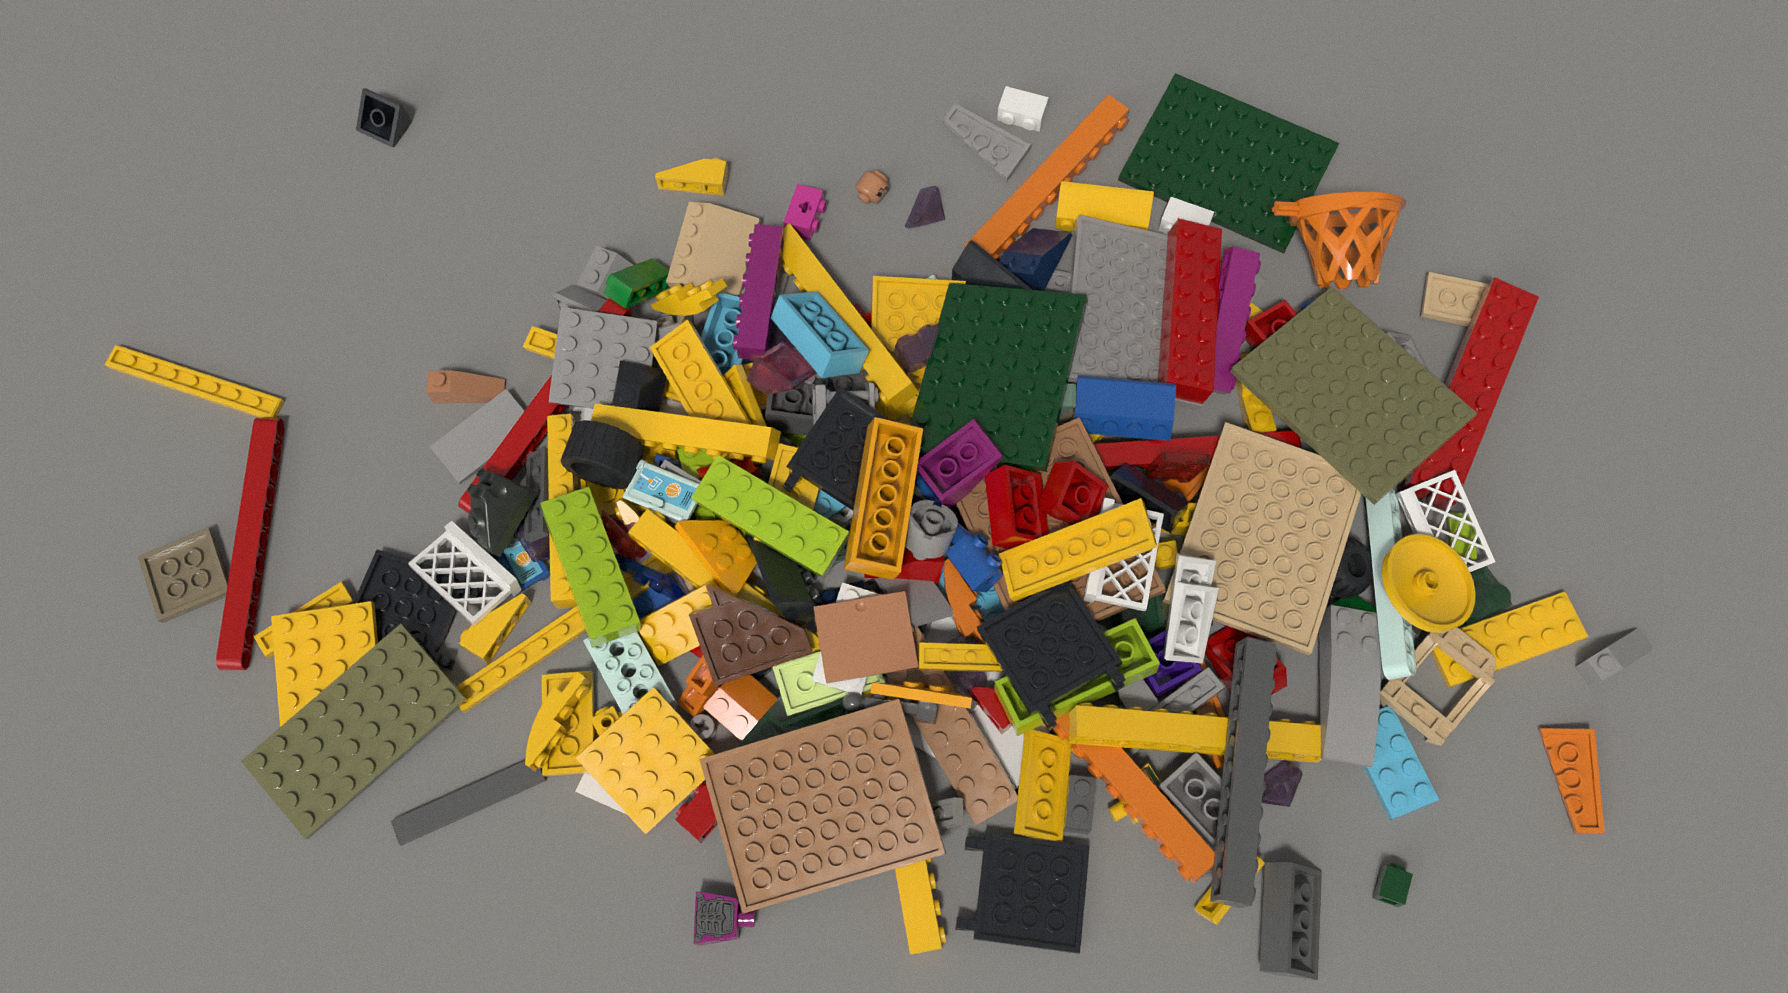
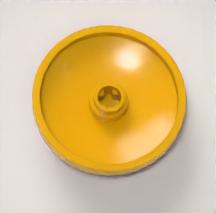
[1382,534,1475,633]

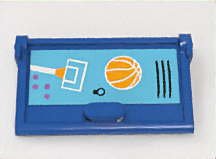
[490,521,550,596]

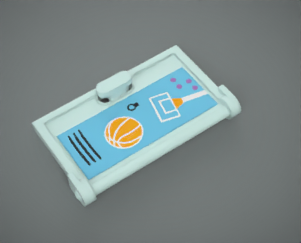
[623,459,699,521]

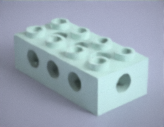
[583,632,679,714]

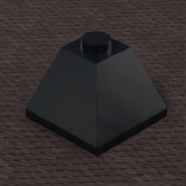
[611,360,666,412]

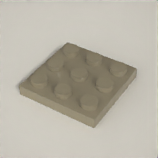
[138,528,228,623]

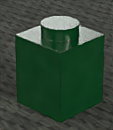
[1372,863,1413,907]

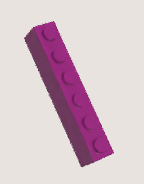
[733,224,784,361]
[1214,247,1261,394]

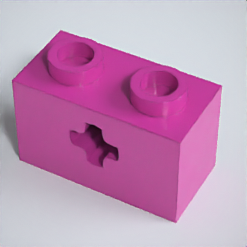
[783,184,827,240]

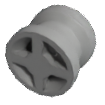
[689,714,717,743]

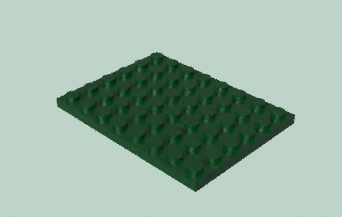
[1118,73,1339,254]
[910,283,1088,472]

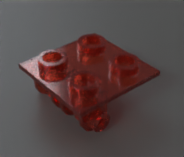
[602,510,647,568]

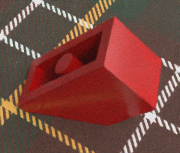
[970,686,1012,734]

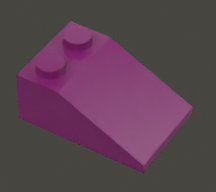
[917,419,1003,509]

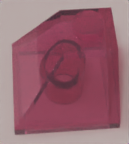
[747,341,816,395]

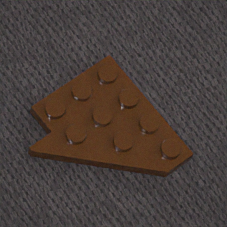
[689,583,813,686]

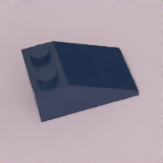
[999,228,1072,291]

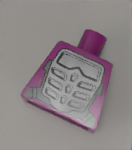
[693,891,755,946]

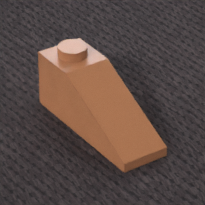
[426,370,506,404]

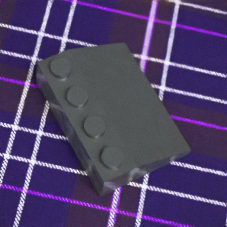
[765,355,868,435]

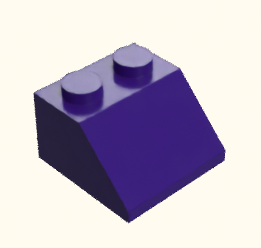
[1143,631,1202,698]

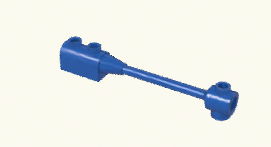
[915,471,1003,592]

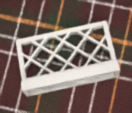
[1395,470,1495,572]
[1083,498,1164,611]
[408,521,521,626]

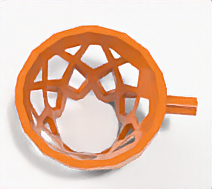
[1272,192,1406,289]

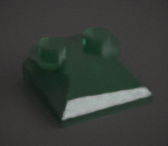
[1464,566,1512,626]

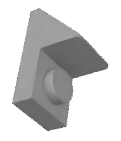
[931,797,964,830]

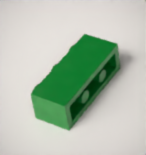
[604,258,669,309]

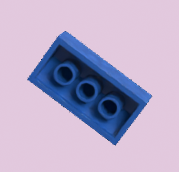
[1073,376,1176,441]

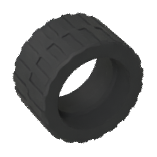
[561,420,644,489]

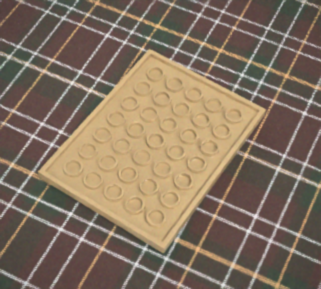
[1163,422,1361,655]

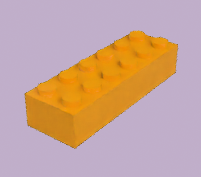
[844,417,923,580]

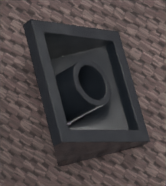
[356,88,412,147]

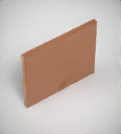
[814,591,919,684]

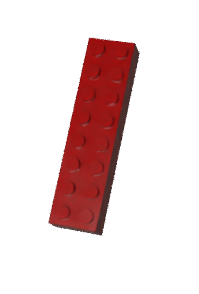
[1158,218,1222,404]

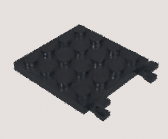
[782,387,922,532]
[353,549,483,670]
[977,581,1125,730]
[955,832,1090,954]

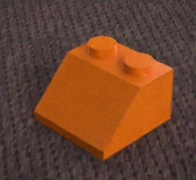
[703,674,779,741]

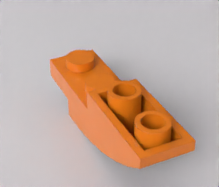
[943,558,986,645]
[677,655,720,717]

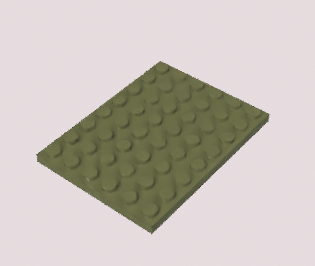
[1230,287,1477,505]

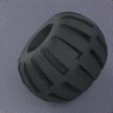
[1330,538,1373,598]

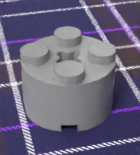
[905,500,958,560]

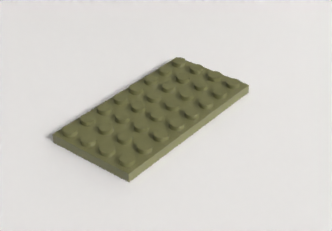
[241,624,468,839]

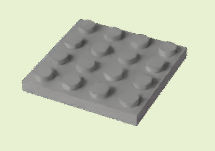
[548,307,657,409]

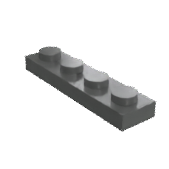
[524,447,550,542]

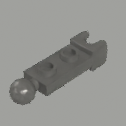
[843,692,938,724]

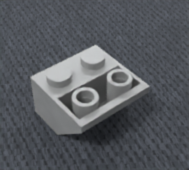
[553,284,606,312]

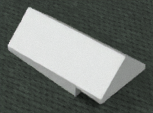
[1163,553,1219,663]

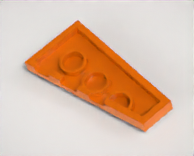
[1539,728,1605,835]

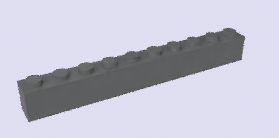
[1210,637,1277,908]

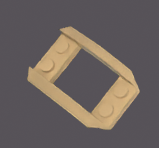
[1380,627,1496,746]

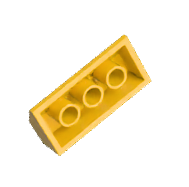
[1055,181,1154,231]

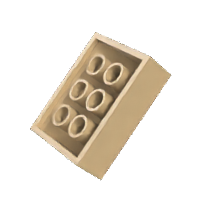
[666,202,761,297]

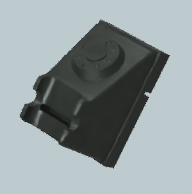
[467,468,538,557]

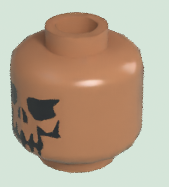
[855,169,889,204]

